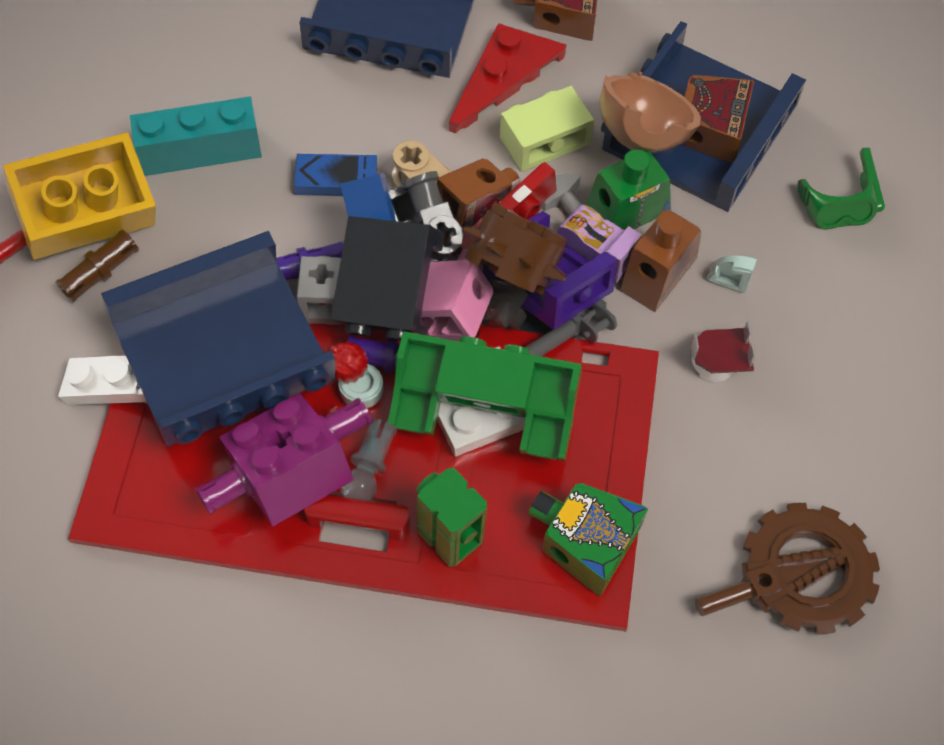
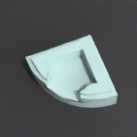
[706,255,757,293]

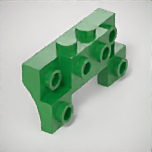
[387,331,582,462]

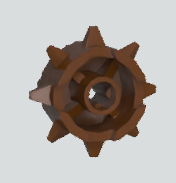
[462,202,568,296]

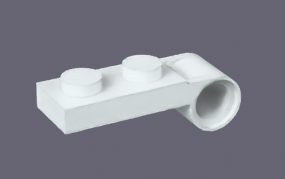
[58,356,147,405]

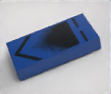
[294,154,378,196]

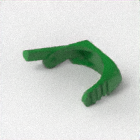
[797,147,885,229]

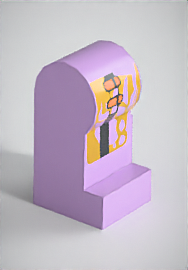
[557,205,642,283]

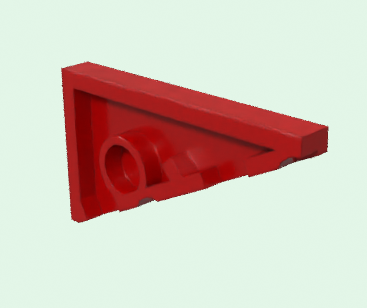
[449,23,567,133]

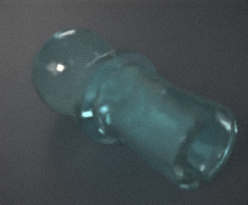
[341,419,397,500]

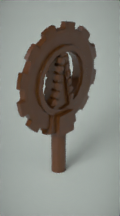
[695,503,880,635]

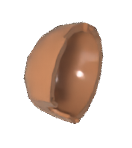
[599,71,701,154]

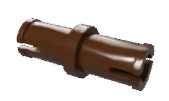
[55,229,139,303]

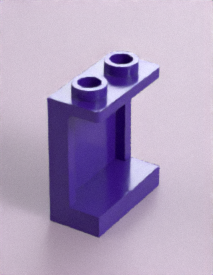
[483,211,618,330]

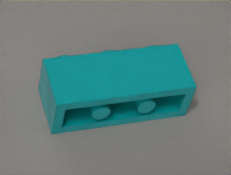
[130,96,262,176]

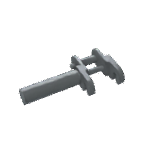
[525,299,617,357]

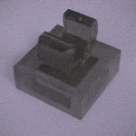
[481,279,528,331]

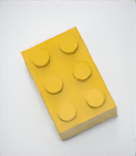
[3,132,156,260]

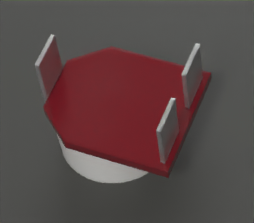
[691,320,755,382]

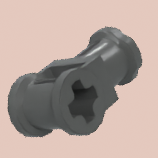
[401,171,463,260]

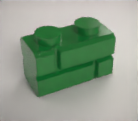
[416,468,488,567]

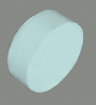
[339,364,383,408]

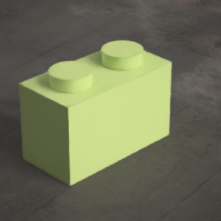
[500,85,594,172]

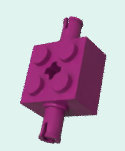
[195,393,373,526]

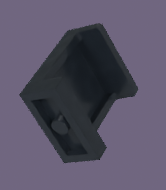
[330,216,445,341]

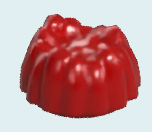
[330,341,369,384]

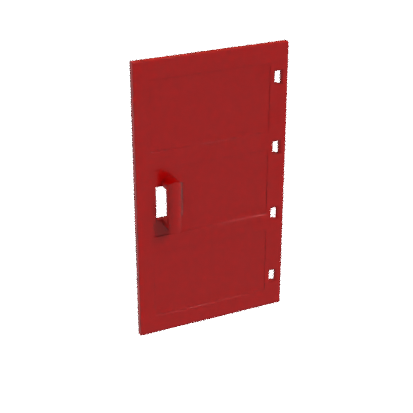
[68,297,659,632]

